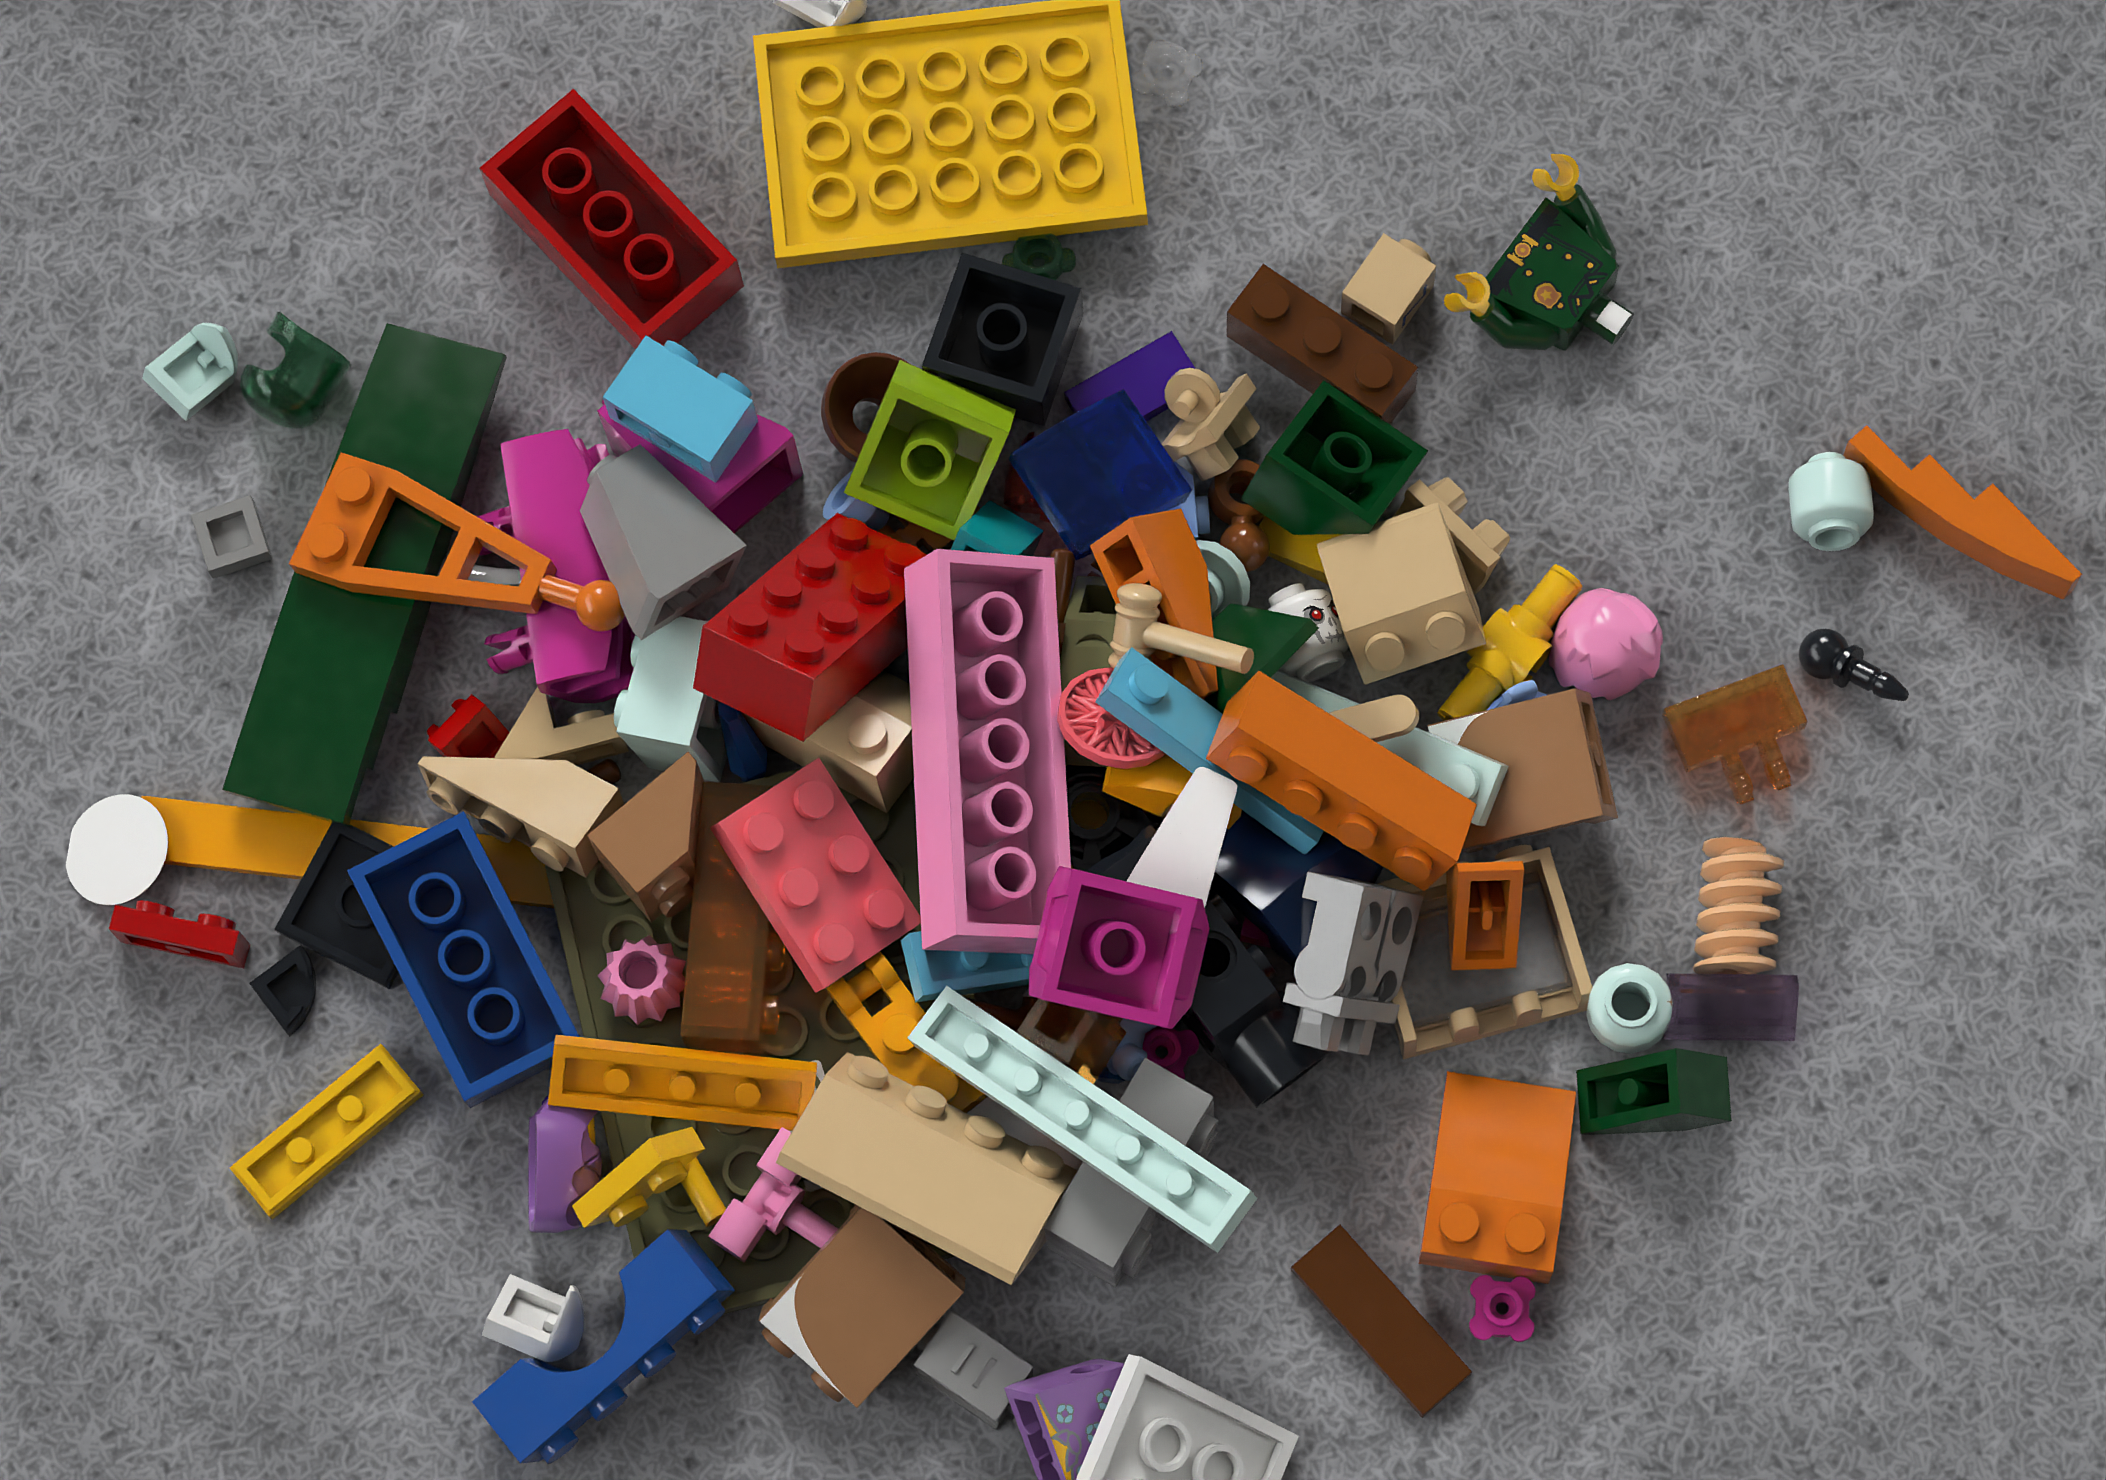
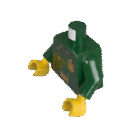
[1444,154,1634,351]

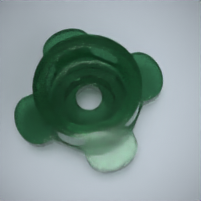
[1002,233,1076,280]

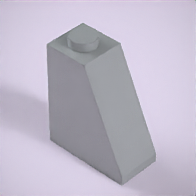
[580,444,747,640]

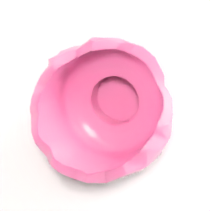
[1549,588,1663,700]

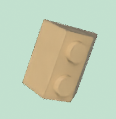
[1317,502,1486,685]

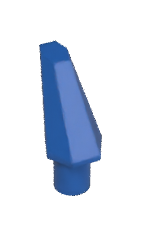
[718,702,768,783]

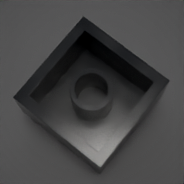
[922,253,1083,427]

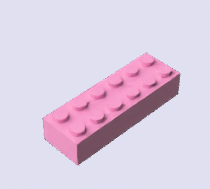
[904,549,1071,954]

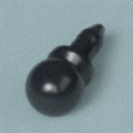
[1799,629,1909,701]

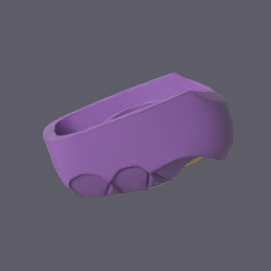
[528,1099,602,1233]

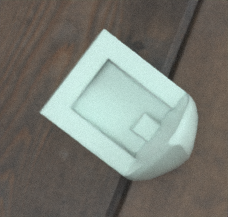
[142,322,238,421]

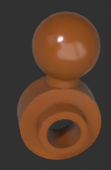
[1208,459,1270,572]

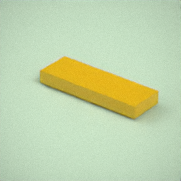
[229,1044,424,1220]

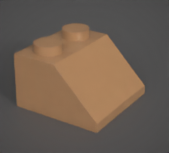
[587,752,709,923]

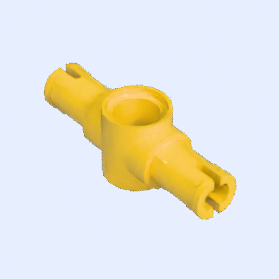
[1437,564,1582,721]

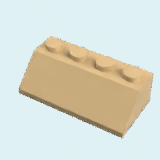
[776,1052,1078,1285]

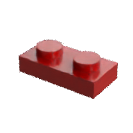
[109,900,250,969]

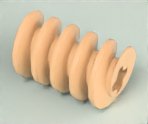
[1693,837,1784,979]

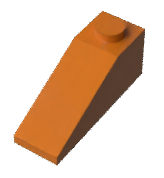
[1090,508,1218,700]

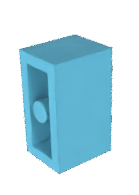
[603,335,758,483]

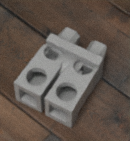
[1283,872,1424,1055]

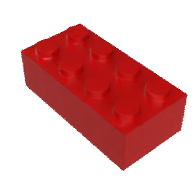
[479,89,744,350]
[693,513,927,742]

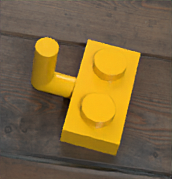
[572,1127,726,1228]

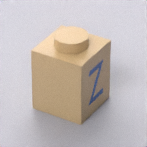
[1341,233,1436,345]

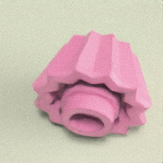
[597,935,689,1025]

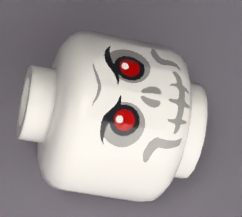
[1268,583,1349,682]

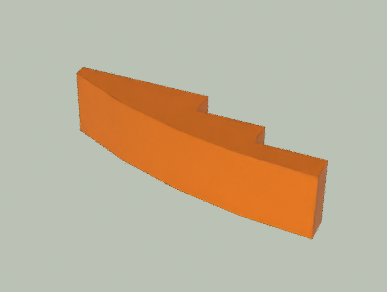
[1843,425,2082,599]

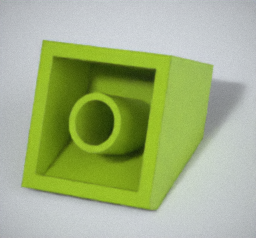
[844,360,1016,540]

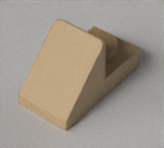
[495,687,629,765]

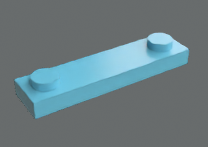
[1095,647,1324,854]

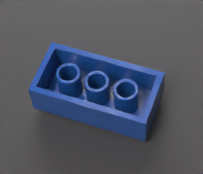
[347,811,580,1108]

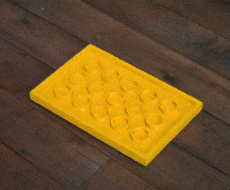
[753,0,1148,269]

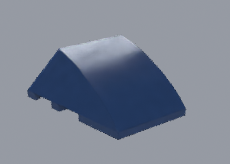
[1152,810,1384,968]

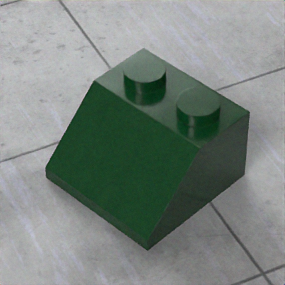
[1241,380,1428,535]

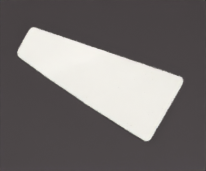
[1127,767,1238,908]

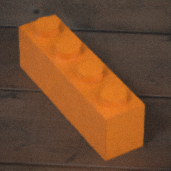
[1206,671,1477,891]

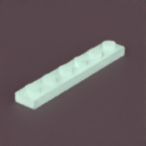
[908,986,1258,1253]

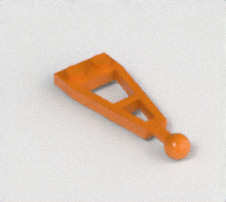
[289,452,625,631]

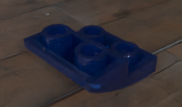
[1008,389,1192,561]

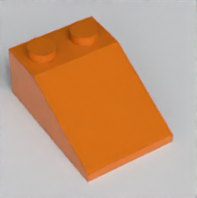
[1418,1071,1576,1284]

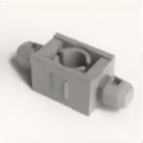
[910,1311,1034,1430]

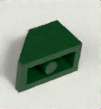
[1576,1048,1732,1135]

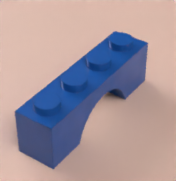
[472,1229,735,1464]

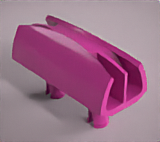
[475,429,635,704]

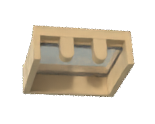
[1379,845,1593,1059]

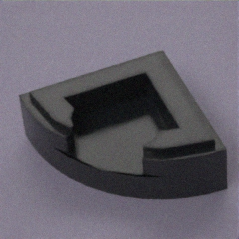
[249,945,316,1037]

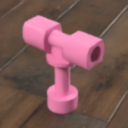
[708,1127,839,1262]

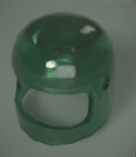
[240,312,352,429]

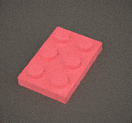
[710,758,921,993]

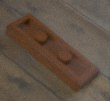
[1291,1224,1472,1418]

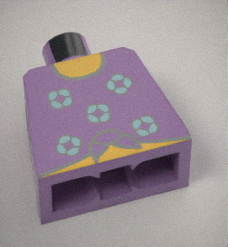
[1004,1359,1124,1480]

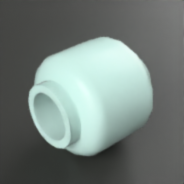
[1788,452,1874,551]
[1586,963,1673,1054]

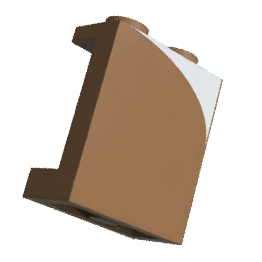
[1428,688,1618,853]
[758,1205,966,1408]

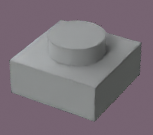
[191,495,273,579]

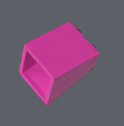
[597,400,803,534]

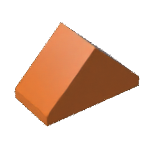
[1446,861,1524,970]

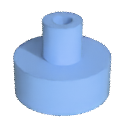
[823,471,890,531]

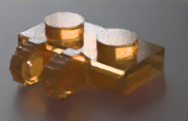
[1662,664,1808,805]

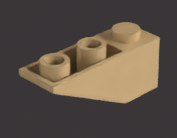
[418,756,624,878]

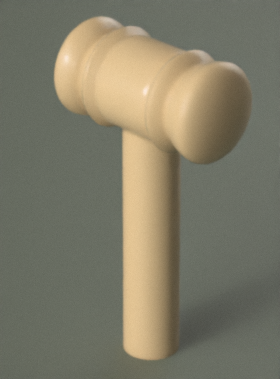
[1108,583,1254,674]

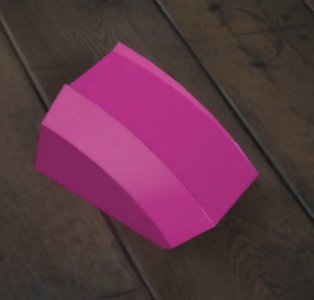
[1029,866,1210,1029]

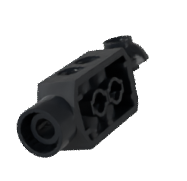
[1066,765,1330,1108]

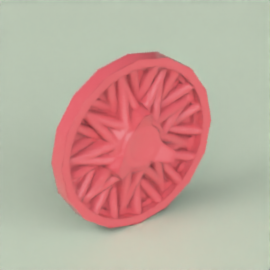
[1057,667,1165,769]

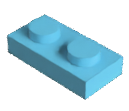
[900,931,1034,1003]

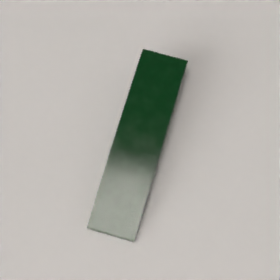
[222,323,507,827]

